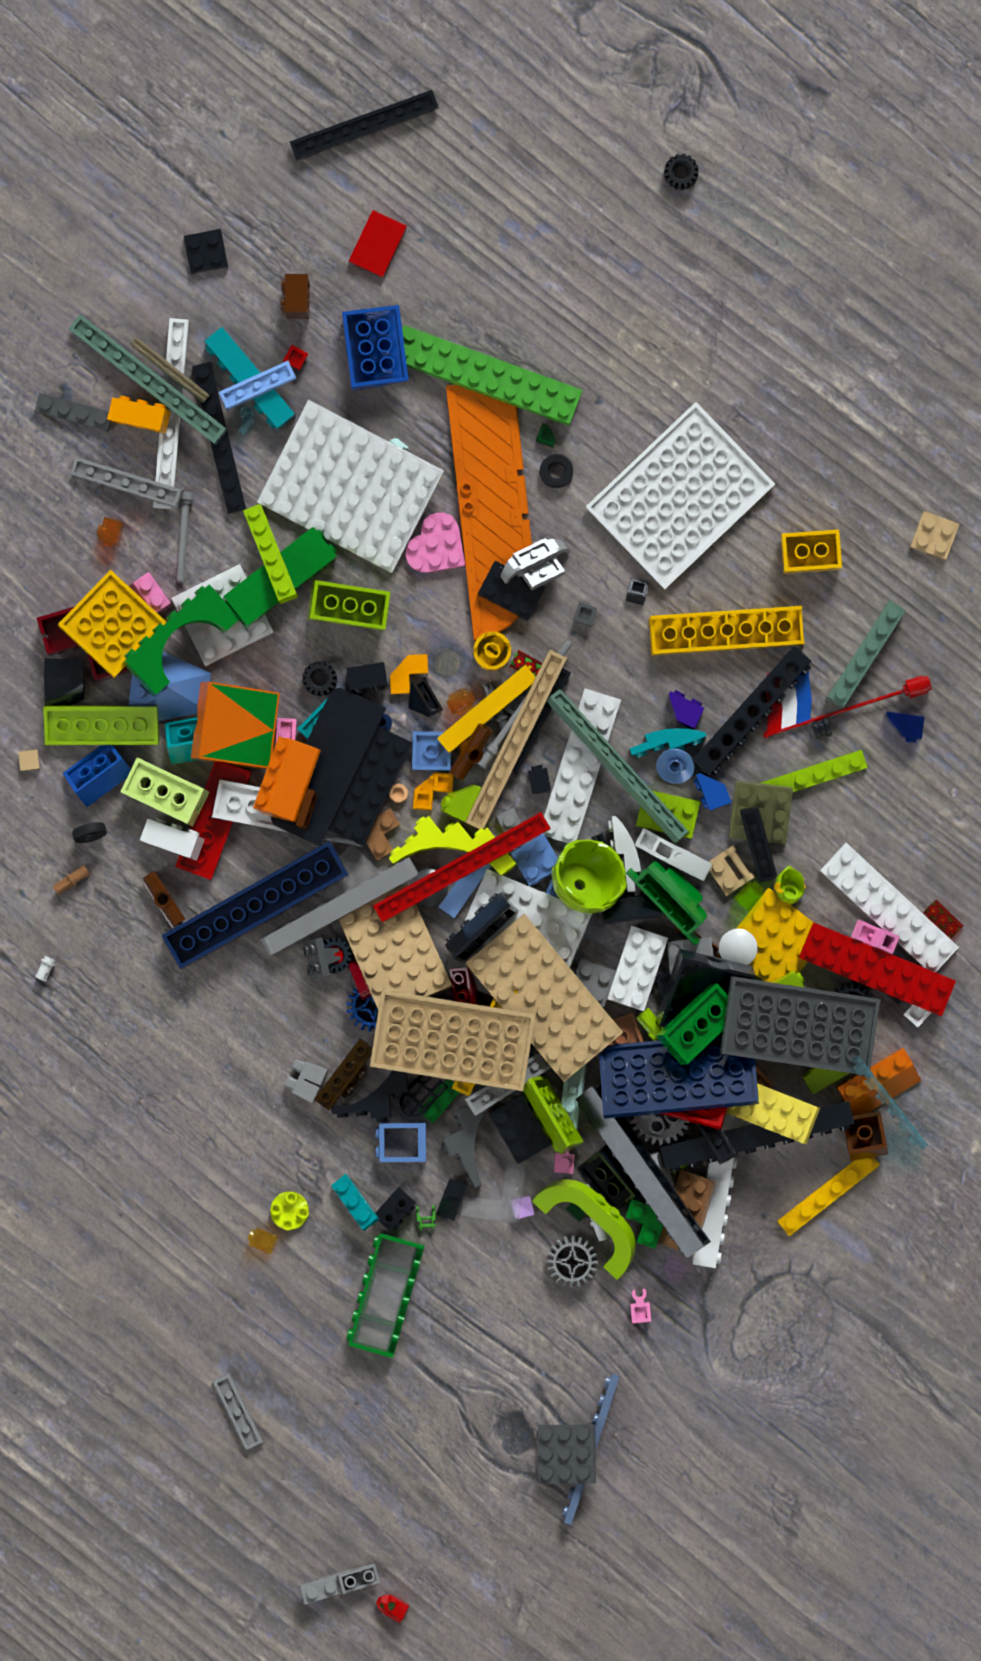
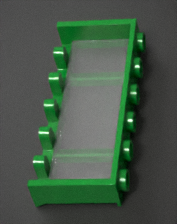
[346,1232,425,1358]

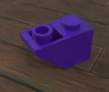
[668,690,704,730]

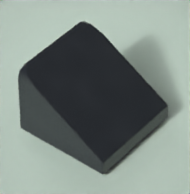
[626,578,649,605]

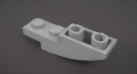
[299,1564,380,1605]

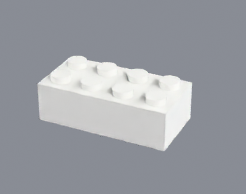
[607,926,668,1011]

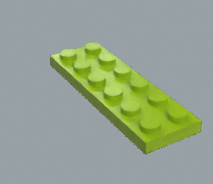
[43,706,159,745]

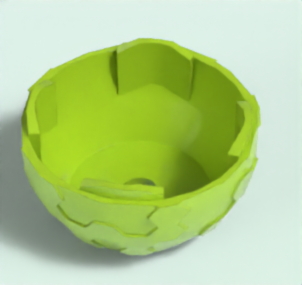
[552,839,627,914]

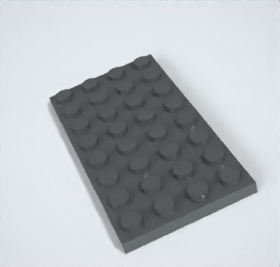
[720,976,880,1076]

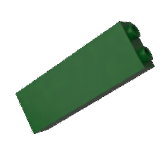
[223,527,337,629]

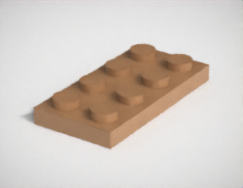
[659,1170,716,1255]

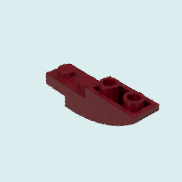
[449,966,481,1005]

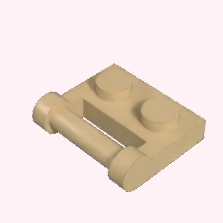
[709,845,755,896]

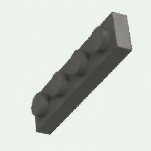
[34,393,111,432]

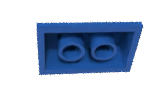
[63,745,131,807]

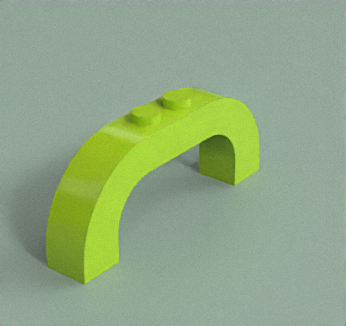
[532,1179,636,1280]

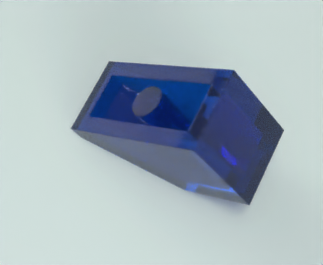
[884,711,925,743]

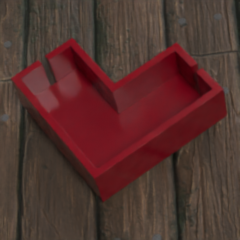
[36,606,130,682]

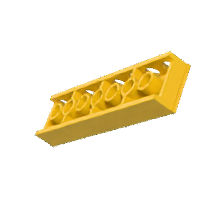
[649,606,804,656]

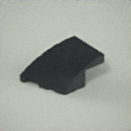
[44,658,85,706]

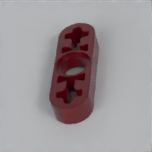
[348,960,371,1000]

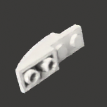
[608,816,641,893]
[635,828,713,881]

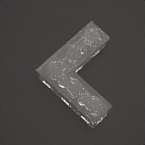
[461,1163,527,1223]

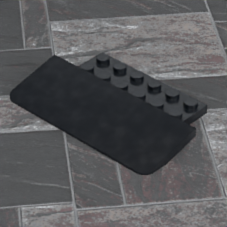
[271,688,412,847]

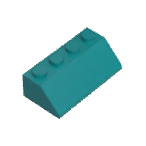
[165,717,198,765]

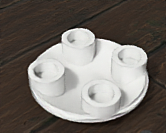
[719,929,757,965]

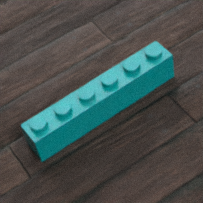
[204,327,296,431]

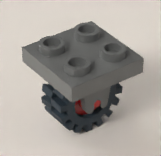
[303,938,352,980]

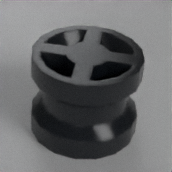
[812,717,832,740]

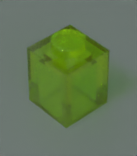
[733,881,764,911]

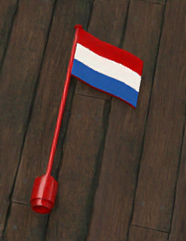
[763,665,932,739]

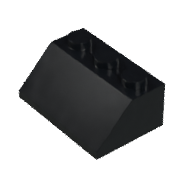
[602,892,662,925]
[577,1144,640,1210]

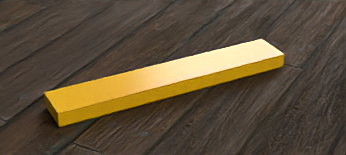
[437,665,535,753]

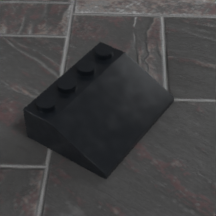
[445,892,519,963]

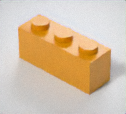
[107,395,171,434]

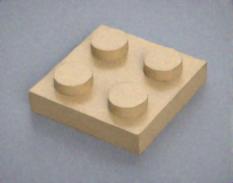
[910,511,959,561]

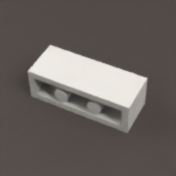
[140,818,205,861]

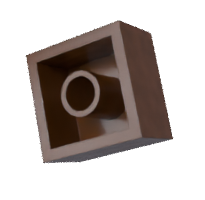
[281,274,310,319]
[844,1111,888,1161]

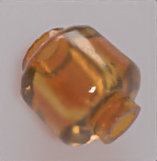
[446,688,476,716]

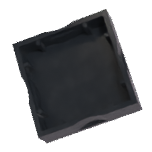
[656,948,756,1035]

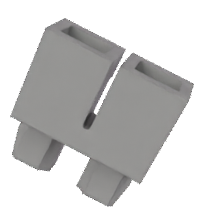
[284,1060,328,1103]

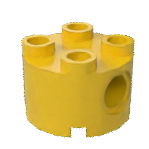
[473,631,511,672]

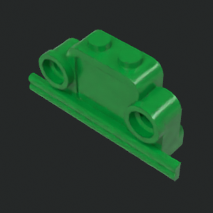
[626,862,707,945]

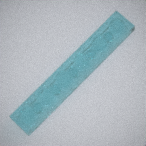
[852,1055,928,1150]

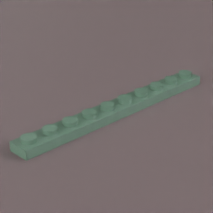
[69,314,227,445]
[546,689,688,843]

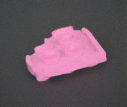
[406,512,465,573]

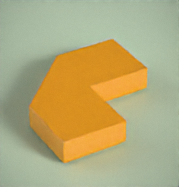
[390,654,428,695]
[413,772,454,811]

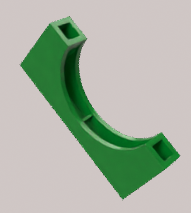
[122,584,240,697]

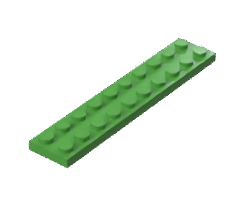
[402,325,583,426]

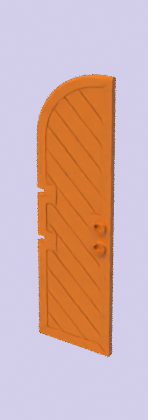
[446,385,532,641]

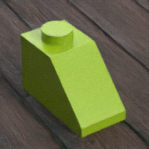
[440,784,482,822]

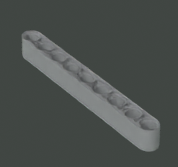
[260,857,419,956]

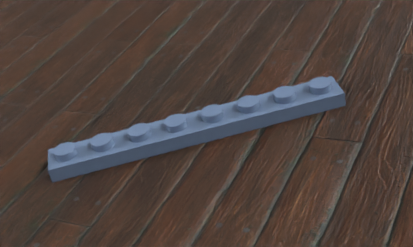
[561,1373,619,1525]

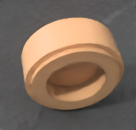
[389,784,408,803]

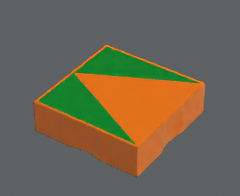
[191,681,280,769]

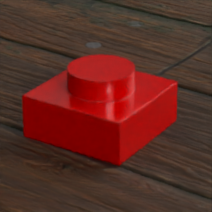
[283,345,309,371]

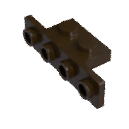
[314,1039,373,1110]

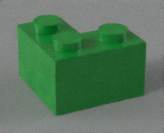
[625,1199,664,1249]

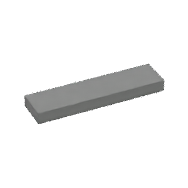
[212,1372,264,1451]

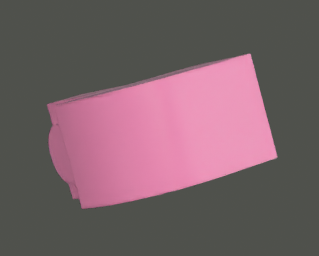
[851,919,900,954]

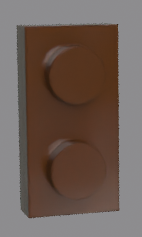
[295,789,319,831]

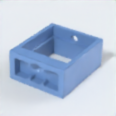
[376,1123,426,1162]

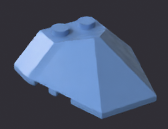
[129,651,211,721]

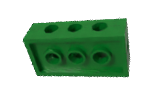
[656,983,728,1065]

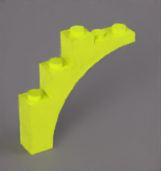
[389,816,517,877]

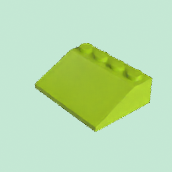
[522,1075,584,1155]

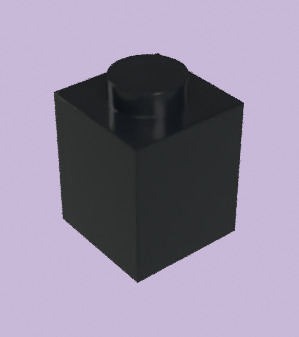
[528,765,551,795]

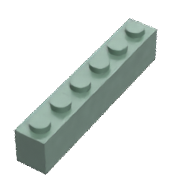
[826,600,906,709]

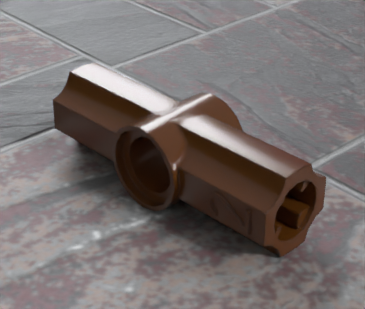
[449,723,493,781]
[141,871,186,928]

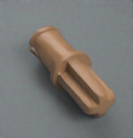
[53,865,90,895]

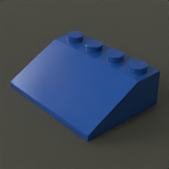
[342,305,409,391]

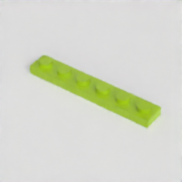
[243,504,298,604]
[761,750,868,792]

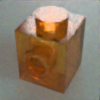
[96,517,125,548]

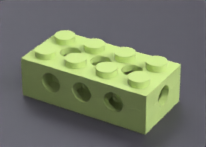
[121,758,209,827]

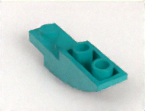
[629,728,707,758]

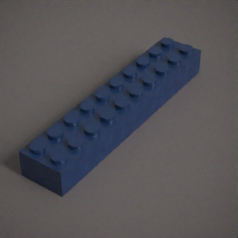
[161,841,350,969]

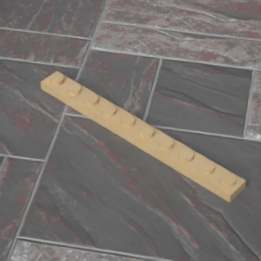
[466,649,567,829]

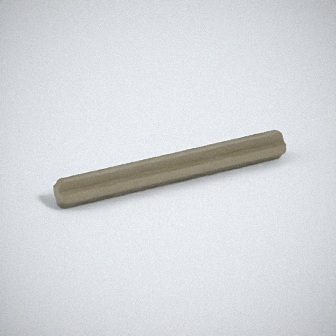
[131,337,209,403]

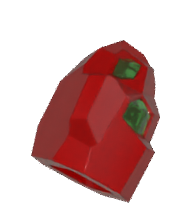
[376,1594,409,1623]

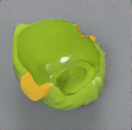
[774,866,806,904]

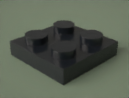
[184,229,228,274]

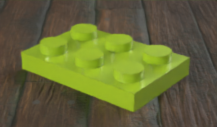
[636,791,700,839]

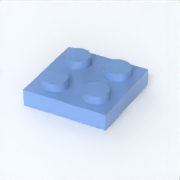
[412,731,451,771]
[511,834,558,887]

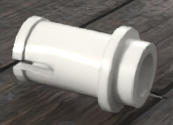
[35,956,55,982]

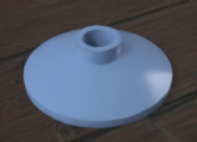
[656,749,695,784]

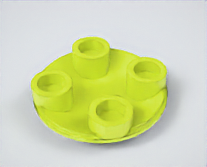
[270,1191,309,1230]

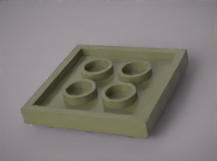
[729,781,793,844]

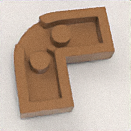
[366,809,400,861]

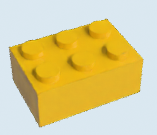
[780,529,842,574]

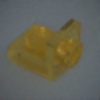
[247,1227,278,1254]

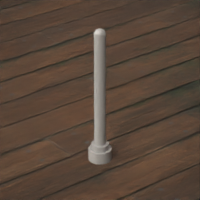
[176,491,194,584]

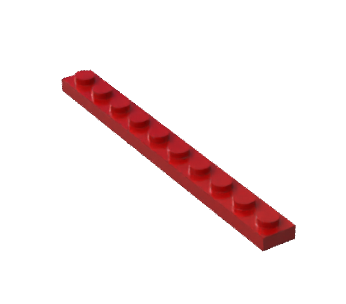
[373,812,551,923]

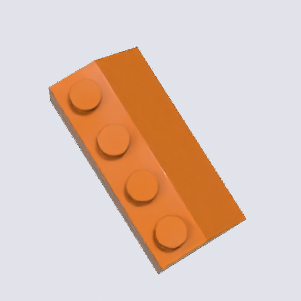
[253,736,321,822]
[836,1048,921,1116]

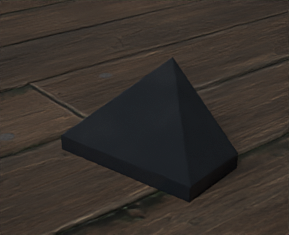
[408,677,443,717]

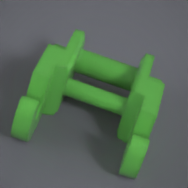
[416,1205,436,1231]

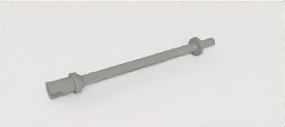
[477,640,573,769]

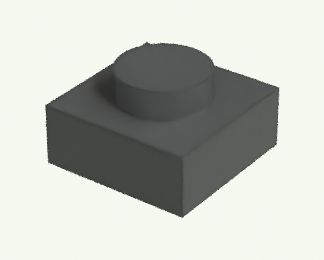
[573,602,597,626]

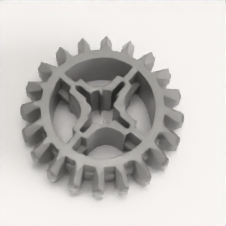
[546,1235,598,1288]

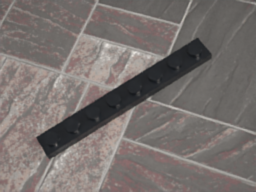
[289,90,439,161]
[192,362,246,514]

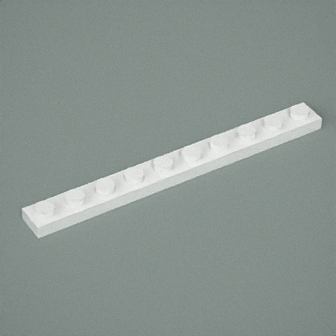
[153,318,189,510]

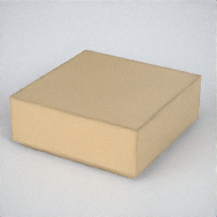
[18,750,40,771]

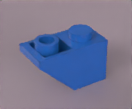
[694,773,731,811]

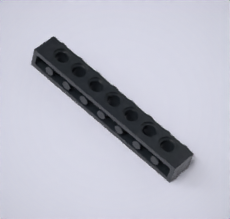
[692,645,812,777]

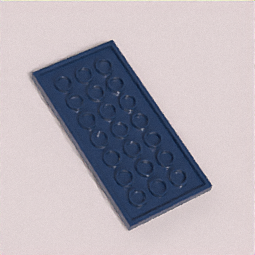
[599,1034,759,1119]

